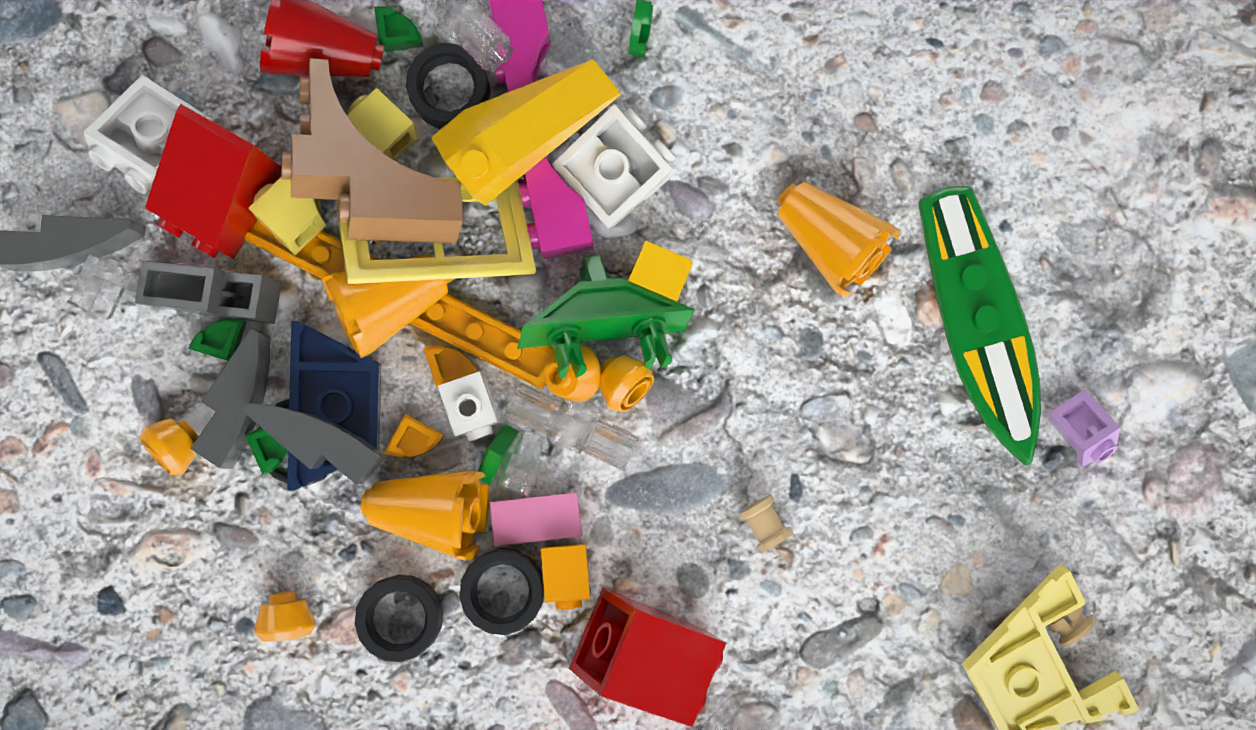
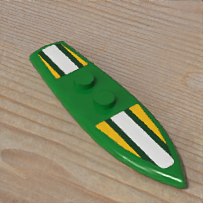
[918,186,1041,466]

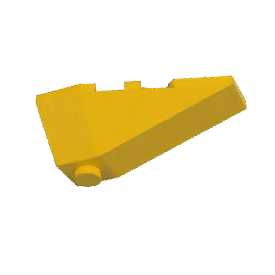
[431,59,621,206]

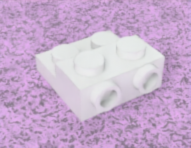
[84,75,213,194]
[551,104,677,229]

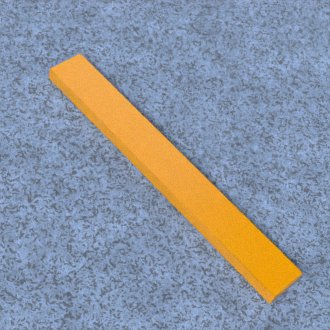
[245,220,554,390]

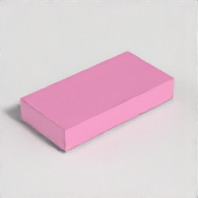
[490,492,582,546]

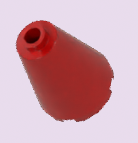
[260,0,385,77]

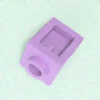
[1049,389,1120,467]

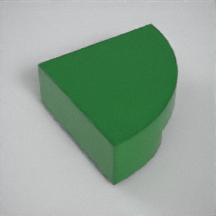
[628,0,653,57]
[374,6,424,52]
[188,318,247,361]
[477,424,520,486]
[245,428,288,475]

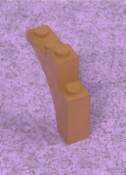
[281,59,463,243]

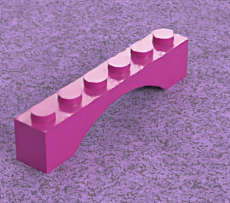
[484,0,594,259]

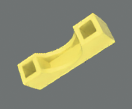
[249,88,418,255]

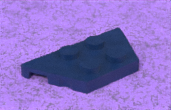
[287,321,381,491]

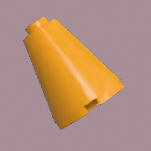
[777,182,900,298]
[321,253,452,358]
[361,470,489,560]

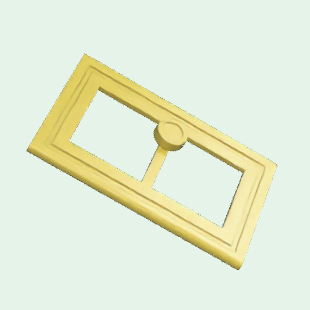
[336,177,536,284]

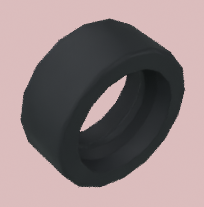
[406,43,491,129]
[459,548,545,635]
[354,574,443,662]

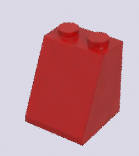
[145,104,281,259]
[569,587,727,727]

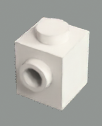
[438,371,501,442]

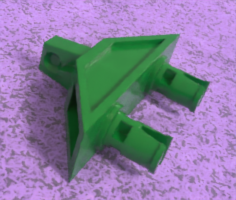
[517,256,695,379]

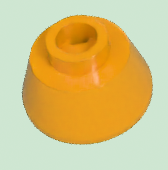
[544,343,601,402]
[599,355,654,412]
[139,418,199,475]
[254,591,316,642]

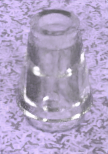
[495,430,545,498]

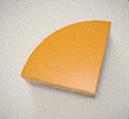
[423,345,478,389]
[384,414,445,458]

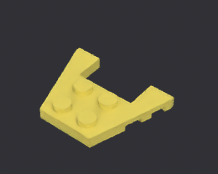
[962,564,1139,730]

